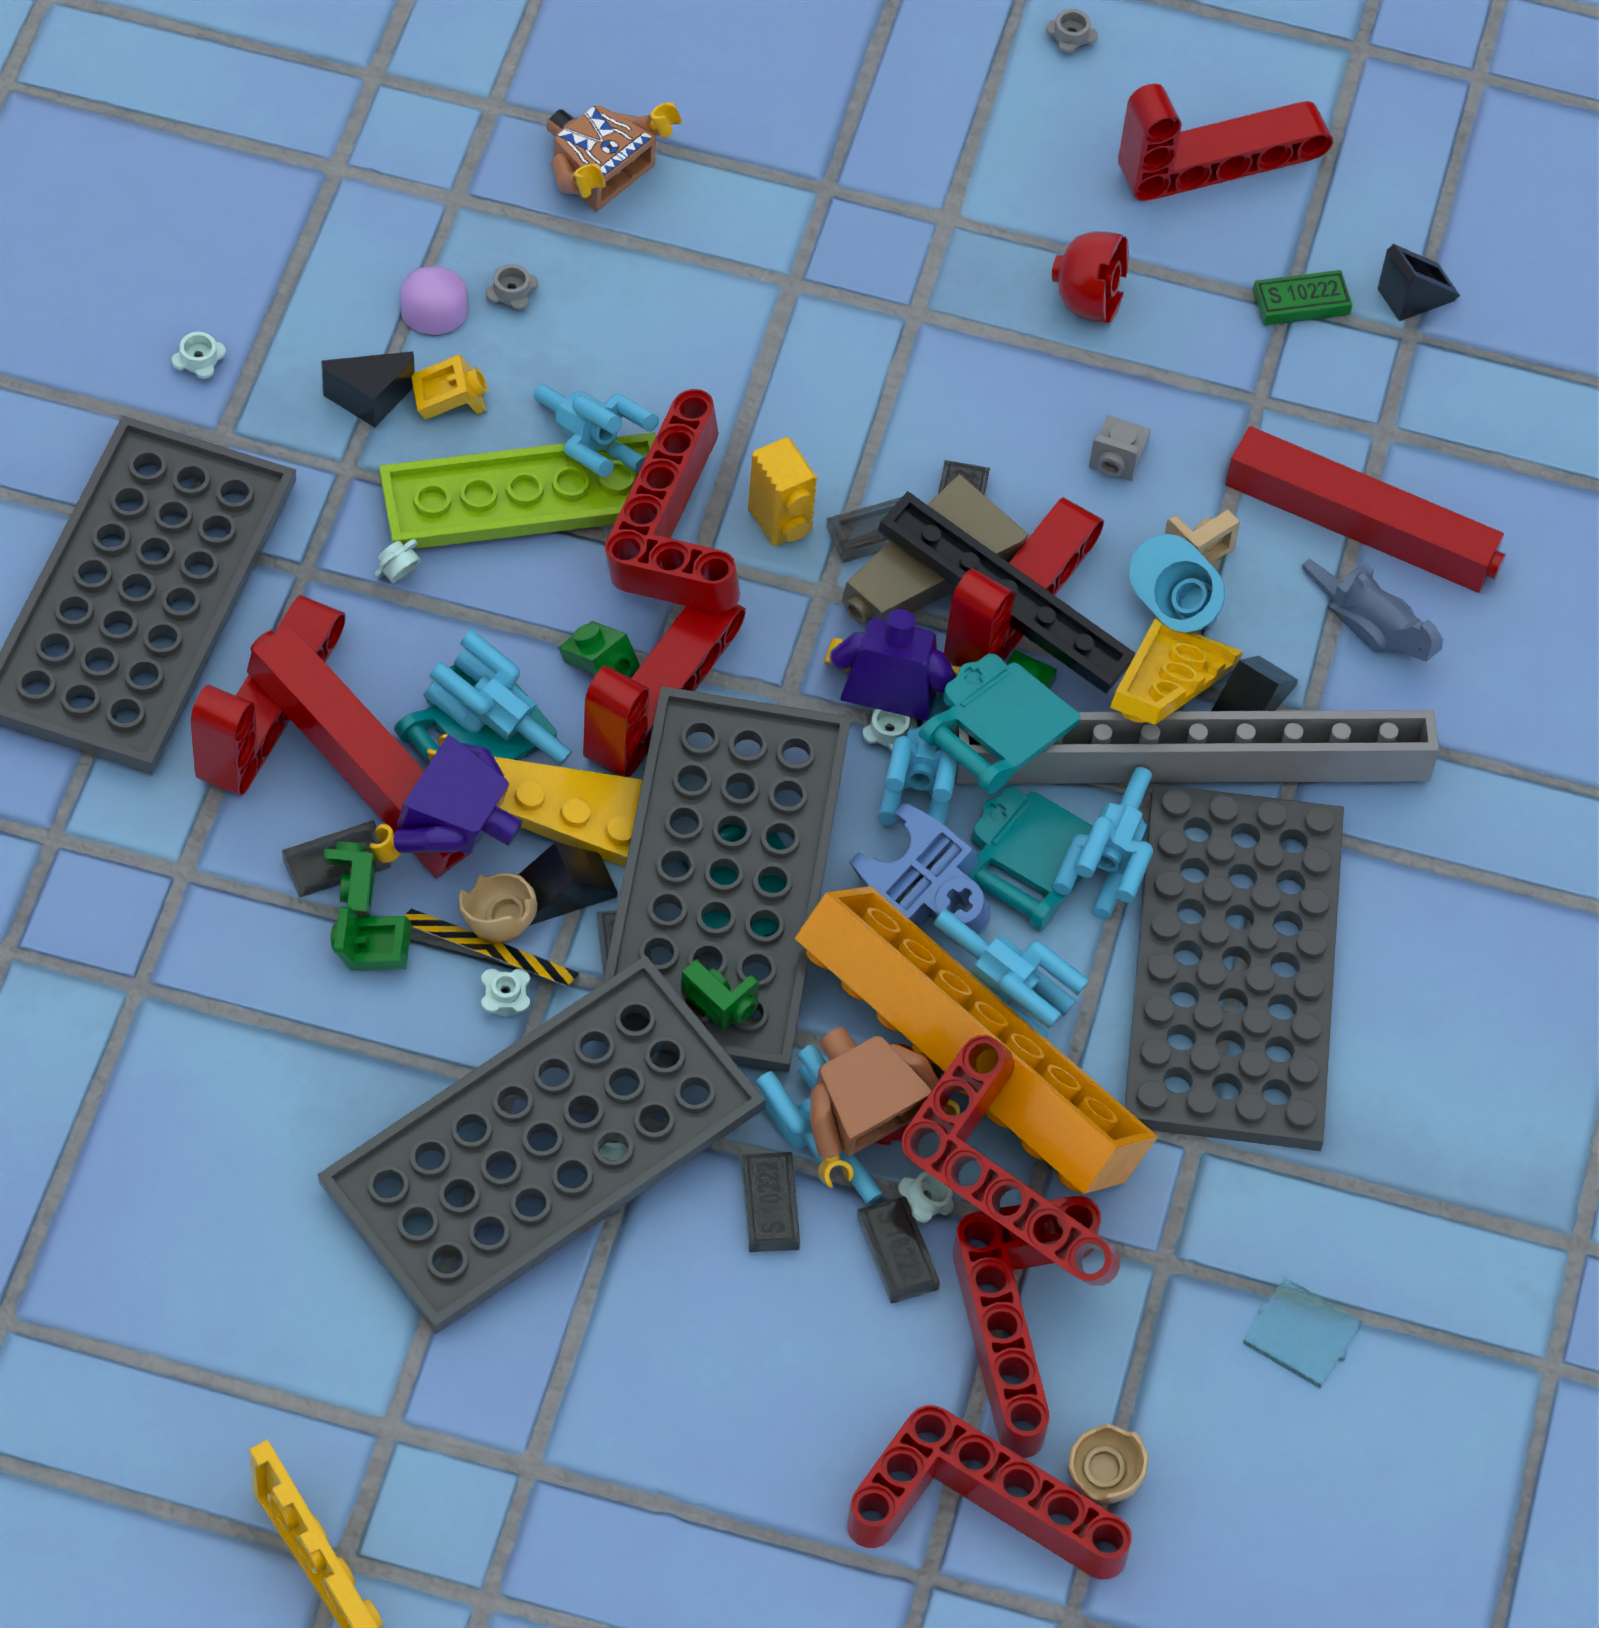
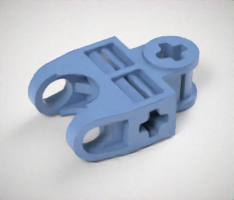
[849,804,991,935]

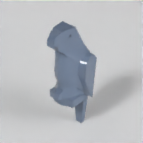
[1302,559,1443,662]

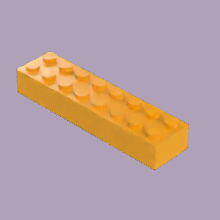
[794,886,1158,1194]

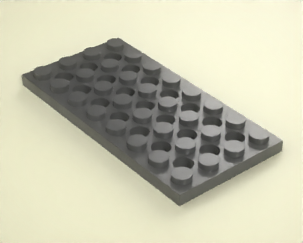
[0,415,296,774]
[594,686,851,1072]
[1124,783,1344,1151]
[317,955,766,1334]

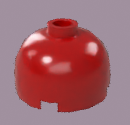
[1052,231,1129,323]

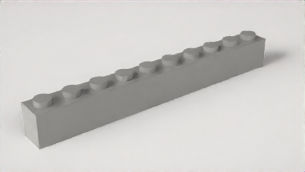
[954,710,1439,784]

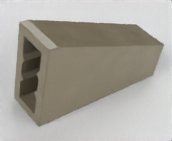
[841,474,1029,624]

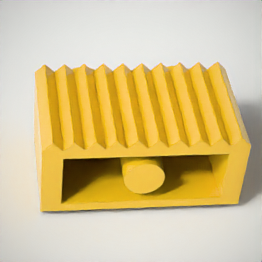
[748,437,818,546]

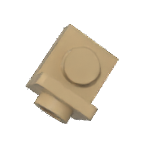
[1165,509,1240,564]

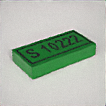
[1253,270,1352,325]

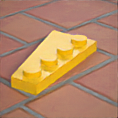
[1110,618,1243,725]
[493,756,642,867]
[249,1439,383,1628]

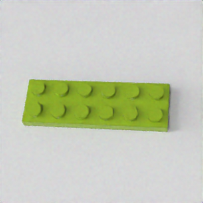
[379,432,656,549]

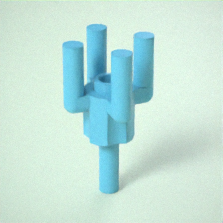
[534,384,659,477]
[423,629,572,766]
[878,695,959,826]
[1052,767,1153,920]
[933,909,1090,1038]
[756,1044,883,1205]

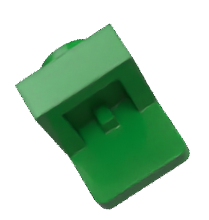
[558,621,640,678]
[330,907,412,971]

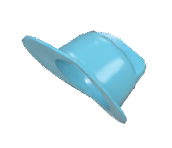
[1129,533,1226,633]

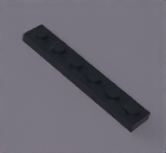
[877,491,1136,694]

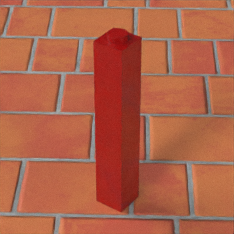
[1226,426,1506,593]
[246,624,473,879]

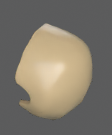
[459,872,538,942]
[1068,1424,1149,1504]

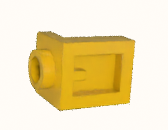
[411,354,488,420]

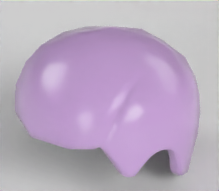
[400,265,468,335]

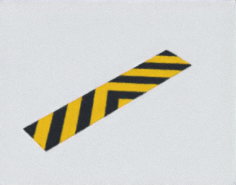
[404,908,579,986]

